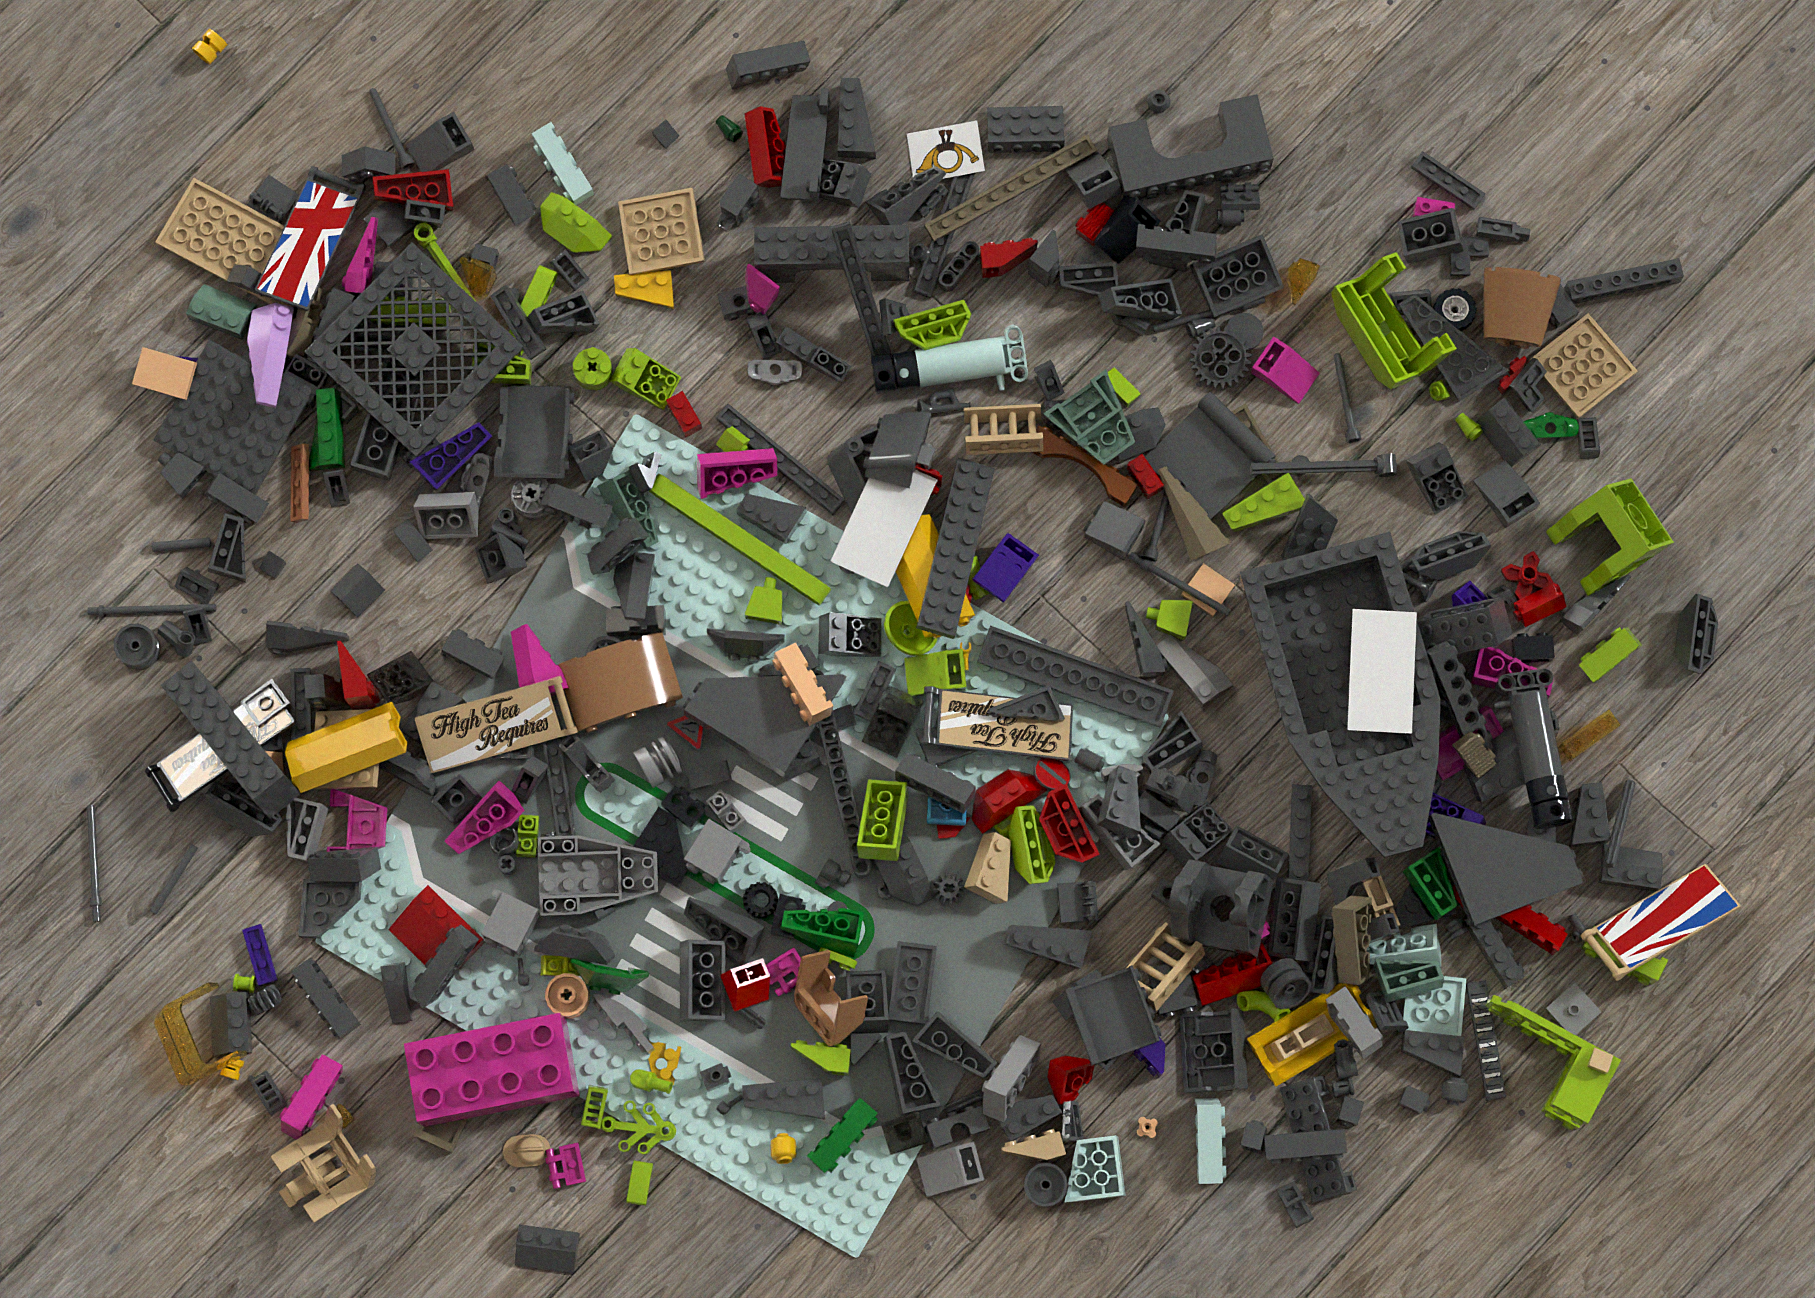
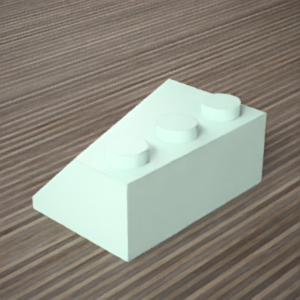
[1065,1135,1126,1202]

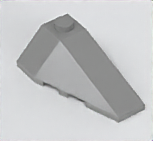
[1156,635,1233,708]

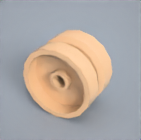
[545,973,590,1019]

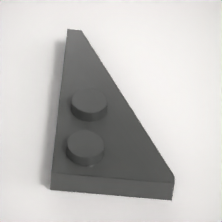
[987,685,1065,722]

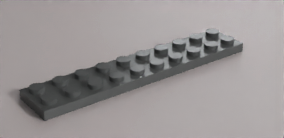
[916,457,995,639]
[977,625,1174,728]

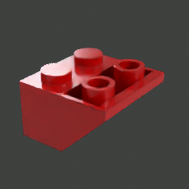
[720,958,770,1012]

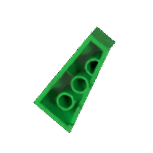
[309,388,345,471]
[807,1098,878,1174]

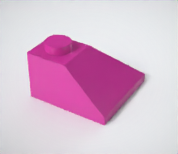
[745,264,780,315]

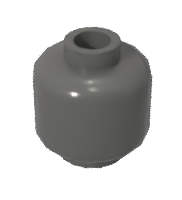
[1441,1076,1469,1106]

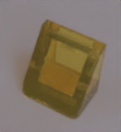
[336,1104,355,1129]

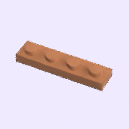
[291,443,310,523]

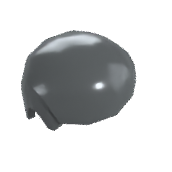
[489,828,519,856]

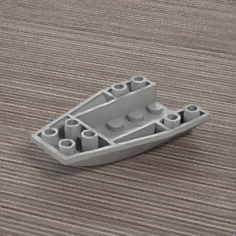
[538,835,658,916]

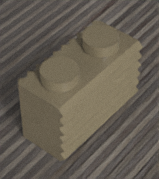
[1452,731,1497,779]

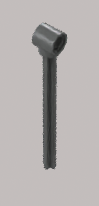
[1249,454,1397,477]

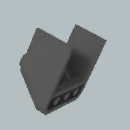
[827,426,878,514]

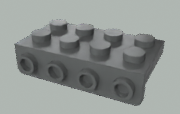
[987,106,1065,154]

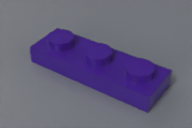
[242,924,278,986]

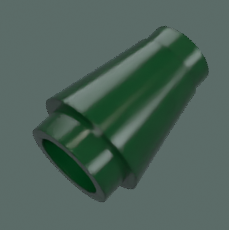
[716,115,743,142]

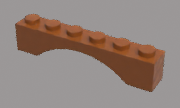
[1032,425,1138,508]

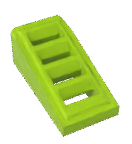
[581,1085,608,1129]

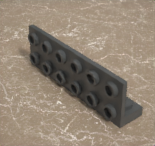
[780,88,830,202]
[1280,1076,1357,1202]

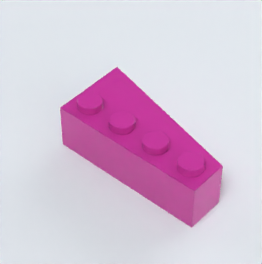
[697,448,777,499]
[279,1054,343,1140]

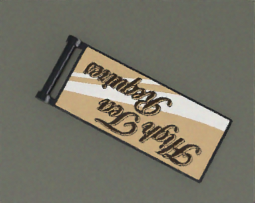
[145,686,296,812]

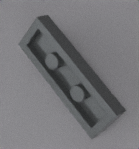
[854,661,896,722]

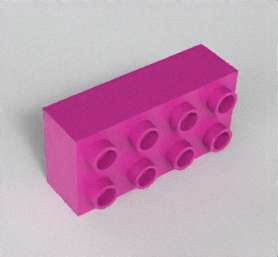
[404,1013,580,1127]

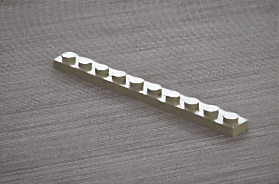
[924,134,1097,242]

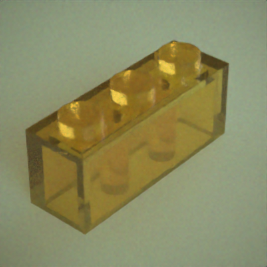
[1559,709,1621,762]

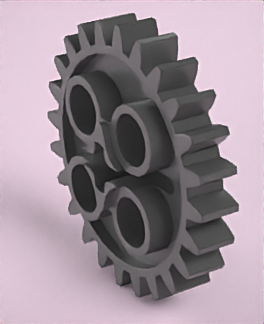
[1190,326,1252,389]

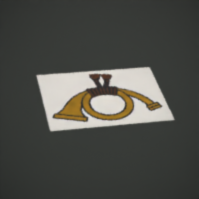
[907,121,985,179]

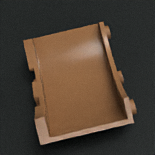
[558,632,683,733]

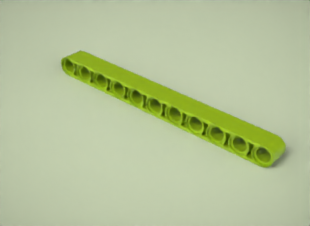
[649,473,831,606]

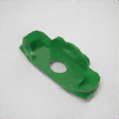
[1524,412,1579,438]

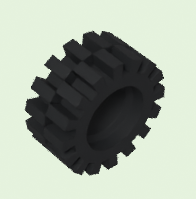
[743,882,778,919]

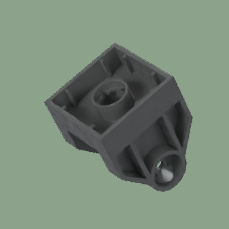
[1169,859,1274,958]

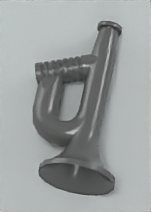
[917,388,971,414]
[1401,558,1437,602]

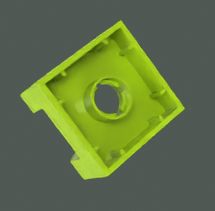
[1546,478,1674,596]

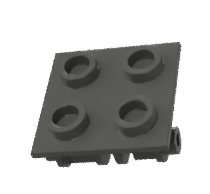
[247,175,299,223]
[1057,881,1098,923]

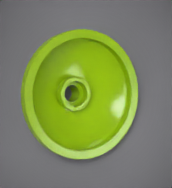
[884,601,938,656]

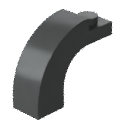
[558,734,615,793]

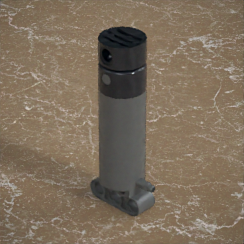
[1493,668,1573,829]

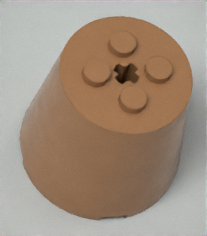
[1484,267,1561,349]

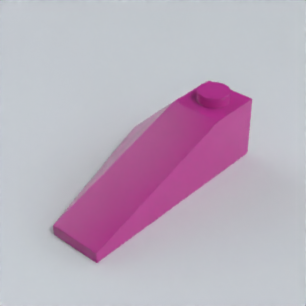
[342,217,378,293]
[511,624,569,697]
[444,781,525,854]

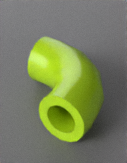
[1237,990,1291,1022]

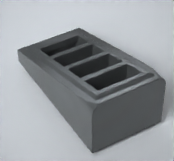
[550,250,589,291]
[1577,417,1600,459]
[487,519,528,554]
[250,1070,288,1115]

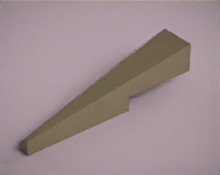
[1158,466,1231,561]

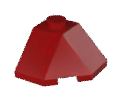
[1047,1055,1094,1105]

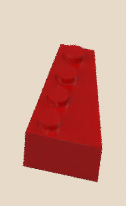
[372,169,453,211]

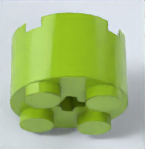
[573,347,613,391]

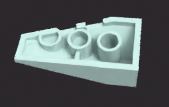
[1367,924,1441,967]

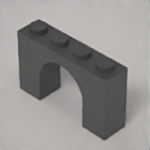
[1327,857,1400,943]

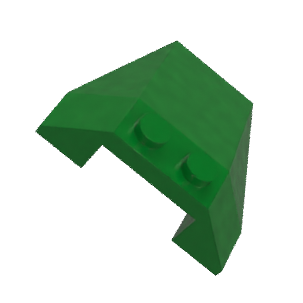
[570,958,649,995]

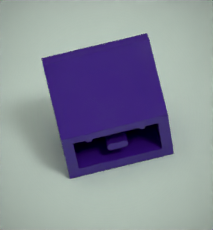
[1133,1037,1165,1078]

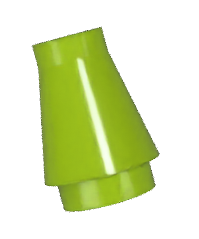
[1455,413,1483,441]

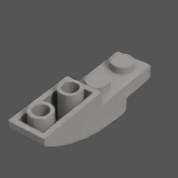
[593,993,655,1054]

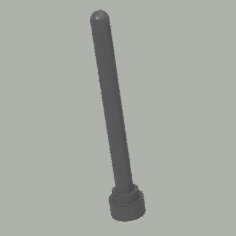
[369,88,415,171]
[1334,353,1361,443]
[1142,491,1169,562]

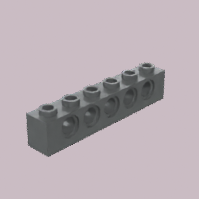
[1564,258,1684,304]
[1426,641,1493,750]

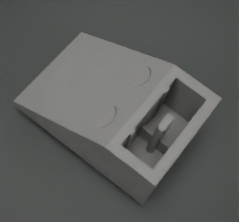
[916,1142,984,1197]

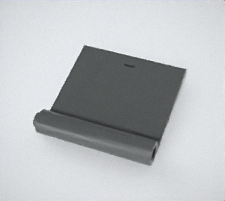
[1145,392,1276,520]

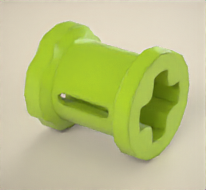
[233,974,256,993]

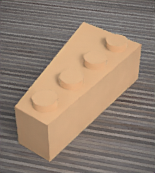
[772,643,833,726]

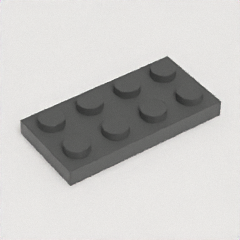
[888,941,937,1025]

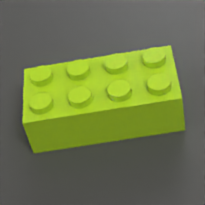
[857,779,909,861]

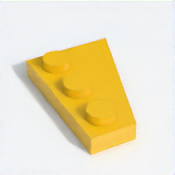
[614,270,674,309]

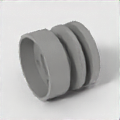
[511,477,549,520]
[633,737,682,788]

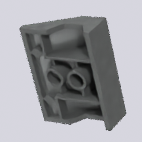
[1180,1008,1248,1093]

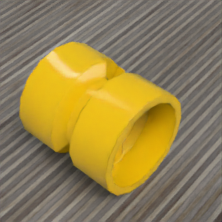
[192,29,228,65]

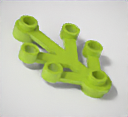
[601,1100,676,1155]

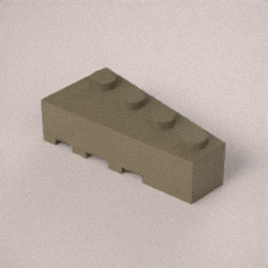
[1331,896,1372,985]

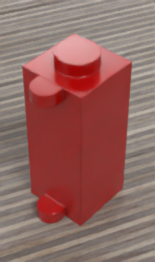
[1513,583,1566,627]

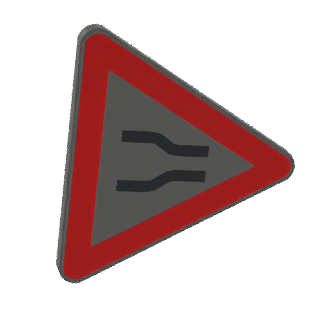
[666,715,704,750]

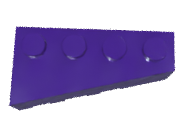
[409,422,492,491]

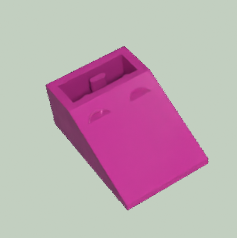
[1251,336,1320,404]

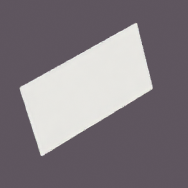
[831,469,937,587]
[1348,609,1417,734]

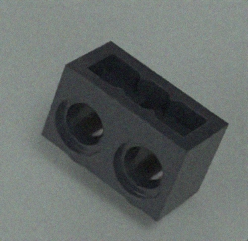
[661,785,707,830]
[771,894,806,939]

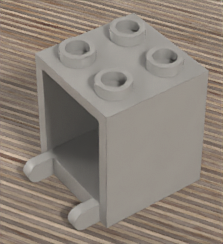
[684,819,750,884]
[481,889,540,957]

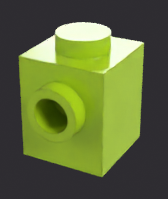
[716,426,750,452]

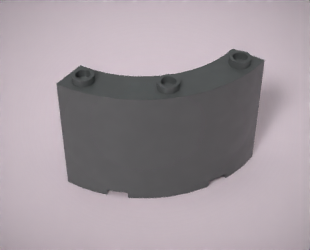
[494,385,574,478]

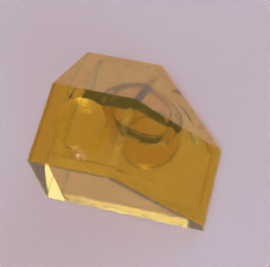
[459,257,497,297]
[1287,258,1320,306]

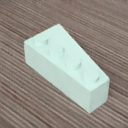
[532,122,594,205]
[1194,1098,1226,1184]

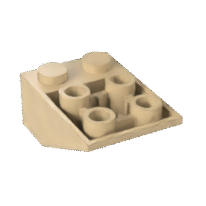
[1001,1129,1066,1163]

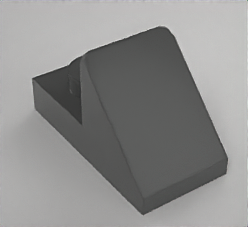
[1034,360,1065,401]
[629,452,662,493]

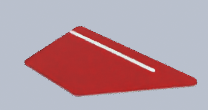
[937,817,971,839]

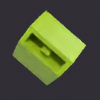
[609,348,681,410]
[904,649,966,697]
[791,1040,851,1076]

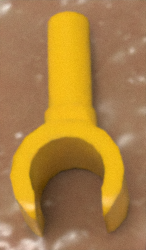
[960,642,971,670]

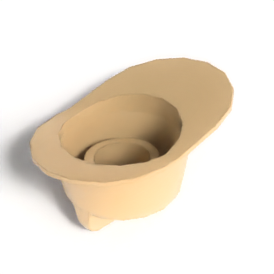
[503,1134,551,1167]

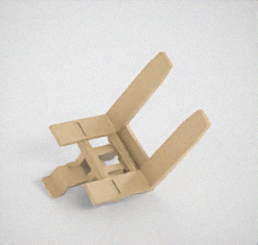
[270,1104,376,1223]

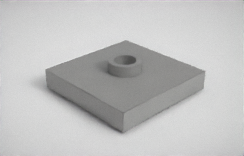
[1545,983,1601,1035]

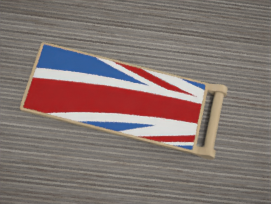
[1581,864,1740,981]

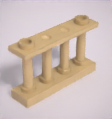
[964,404,1043,455]
[1126,922,1205,1011]

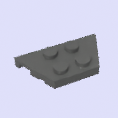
[1281,494,1338,560]

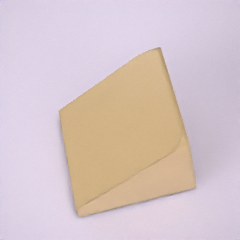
[1587,1048,1613,1074]

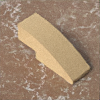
[1362,874,1400,930]
[1269,1014,1334,1062]

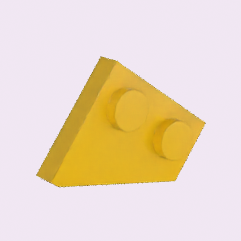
[648,1040,681,1085]

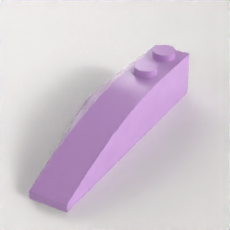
[247,303,294,408]

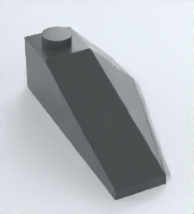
[1125,601,1168,680]
[266,621,349,655]

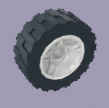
[1433,288,1477,331]

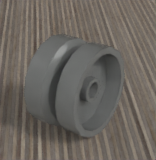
[113,623,160,670]
[1260,958,1311,1009]
[1024,1163,1068,1207]

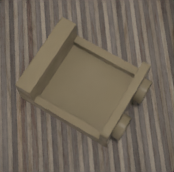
[414,1118,469,1153]

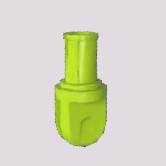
[630,1069,673,1094]

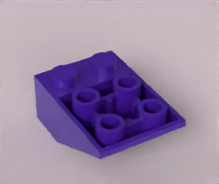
[972,533,1039,603]
[1425,793,1487,839]

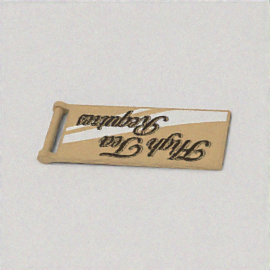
[415,676,578,773]

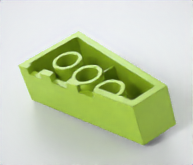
[1222,473,1305,532]

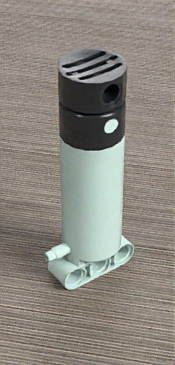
[871,325,1028,394]

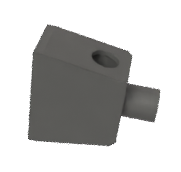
[158,452,207,499]

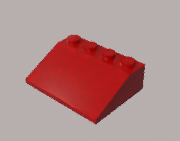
[337,641,380,710]
[388,885,485,970]

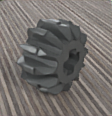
[932,873,966,906]
[248,985,282,1014]

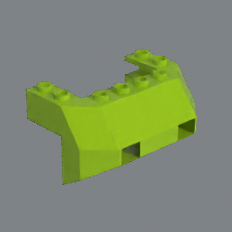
[1331,252,1457,389]

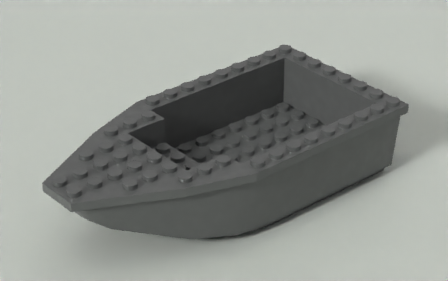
[1239,532,1440,858]

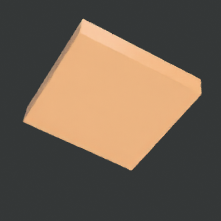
[1181,563,1235,617]

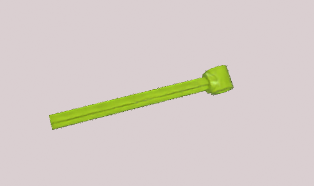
[414,223,495,347]

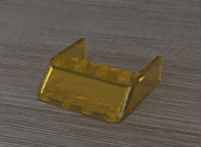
[154,982,248,1086]

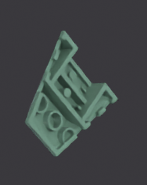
[1043,369,1135,465]

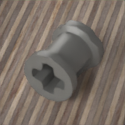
[498,855,517,875]
[1331,1078,1354,1098]

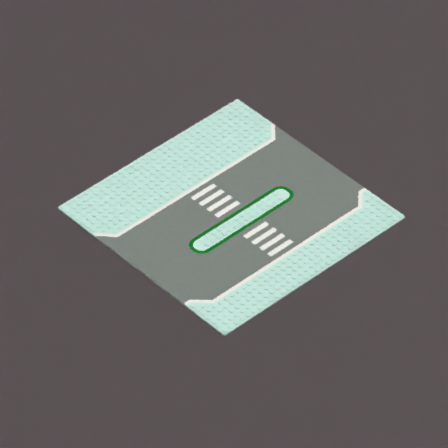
[316,414,1169,1258]

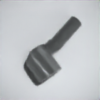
[517,958,530,986]
[716,1095,743,1115]

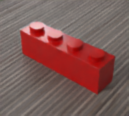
[744,106,786,188]
[1495,904,1568,956]
[1192,941,1273,1006]

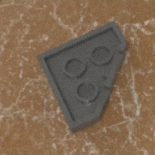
[298,879,362,938]

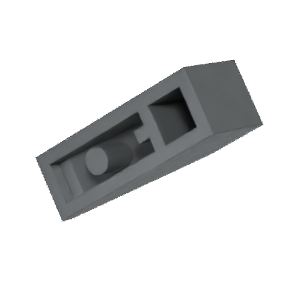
[380,962,413,1023]

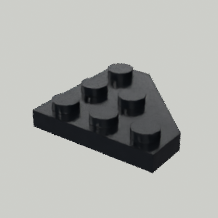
[633,807,687,888]
[1395,883,1457,930]

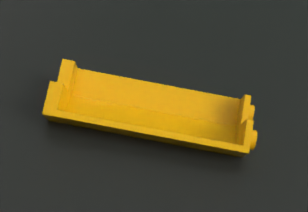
[895,514,975,638]
[285,702,408,793]
[1247,983,1377,1087]

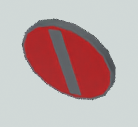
[1034,758,1071,790]

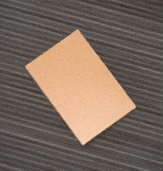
[132,347,197,400]

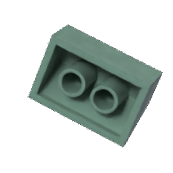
[186,284,257,339]

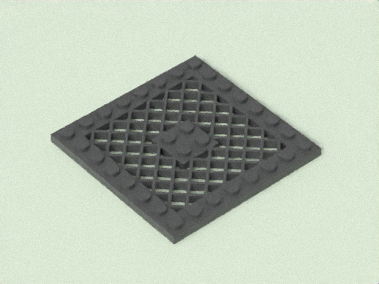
[304,242,524,458]

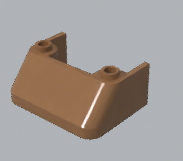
[794,950,868,1046]

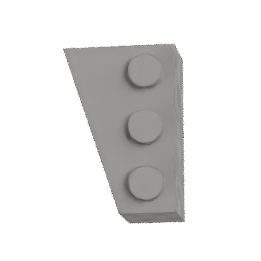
[1326,987,1383,1059]

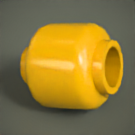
[770,1133,797,1164]

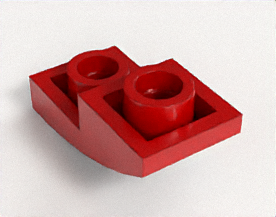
[1497,355,1527,394]

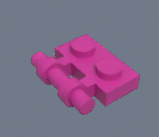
[766,947,801,997]
[545,1143,586,1189]

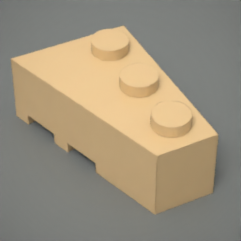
[964,832,1011,904]

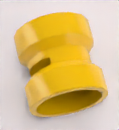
[220,1056,245,1080]

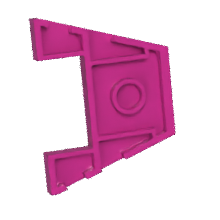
[327,789,387,852]

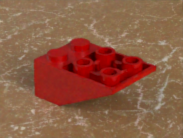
[980,238,1038,278]

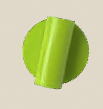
[1429,379,1451,401]

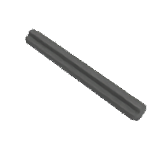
[1605,780,1635,867]

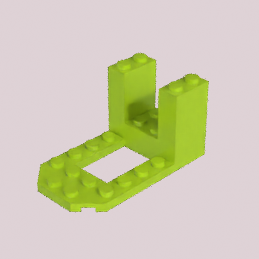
[1485,995,1621,1131]

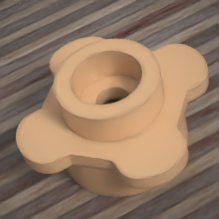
[1137,1117,1158,1138]

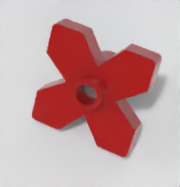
[1501,551,1553,600]

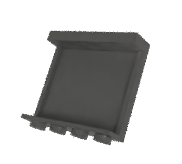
[1064,965,1162,1066]

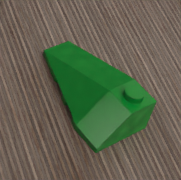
[781,908,864,957]

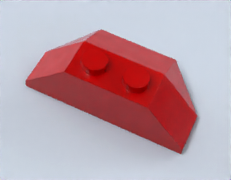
[971,769,1047,834]
[1039,784,1100,863]

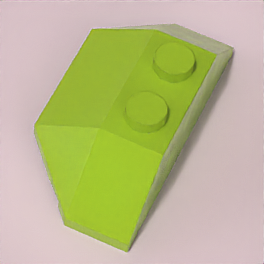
[540,192,612,253]
[893,300,971,350]
[1008,805,1056,884]

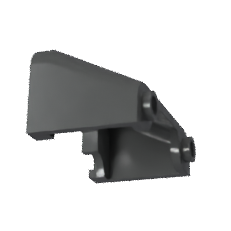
[863,411,931,489]

